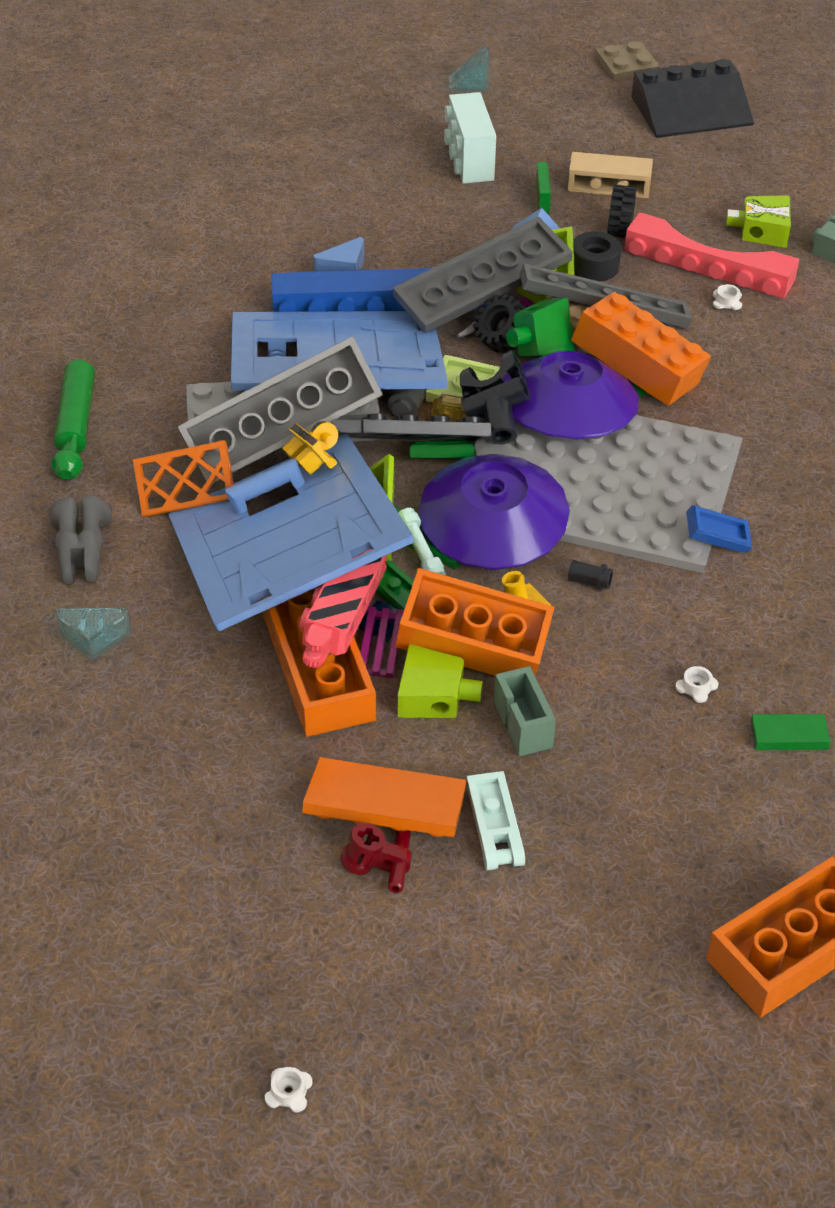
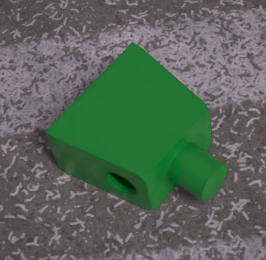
[506,297,575,356]

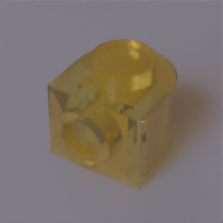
[432,394,466,422]

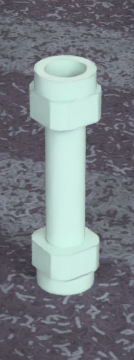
[398,508,446,575]

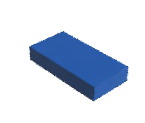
[686,505,752,552]

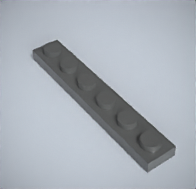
[520,263,692,328]

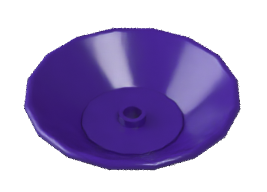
[502,351,639,440]
[418,454,570,570]

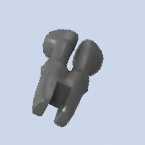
[49,496,112,585]

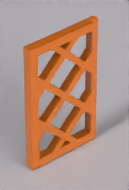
[133,440,234,517]

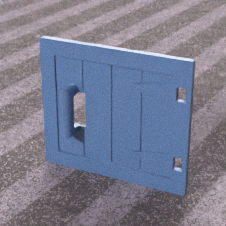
[231,311,448,391]
[168,434,414,631]

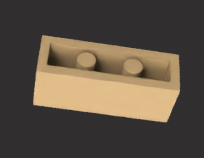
[568,152,653,198]

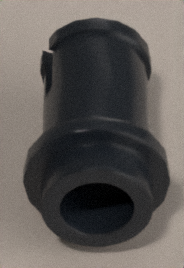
[568,560,613,591]

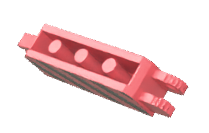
[299,549,387,668]

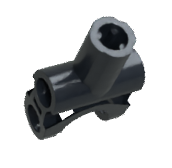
[460,350,531,445]

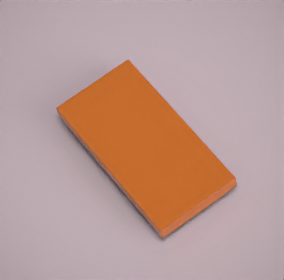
[302,757,467,837]

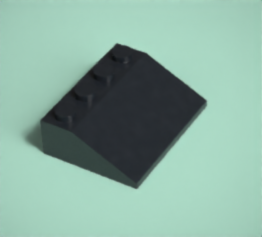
[631,59,754,138]

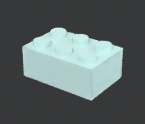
[444,92,496,183]

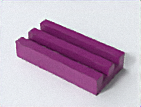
[361,606,404,678]

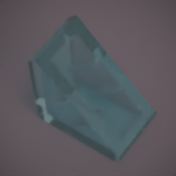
[449,45,490,92]
[56,608,131,661]

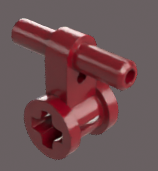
[340,823,412,893]

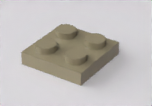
[595,41,660,81]

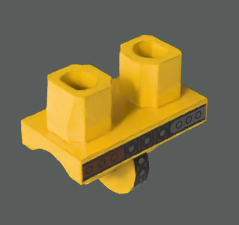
[282,421,338,475]

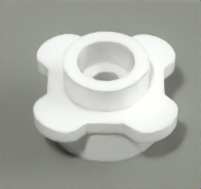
[713,284,742,310]
[675,666,718,703]
[265,1067,312,1112]

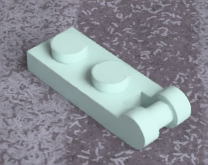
[466,771,525,871]

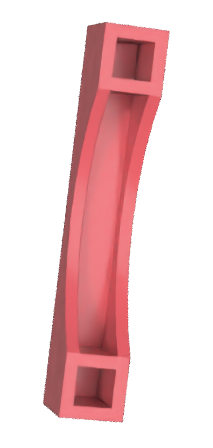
[624,212,799,299]

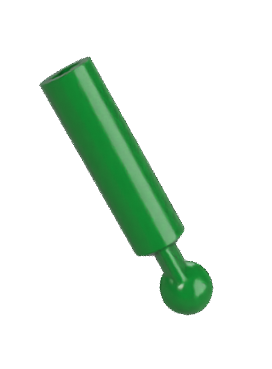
[51,360,95,480]

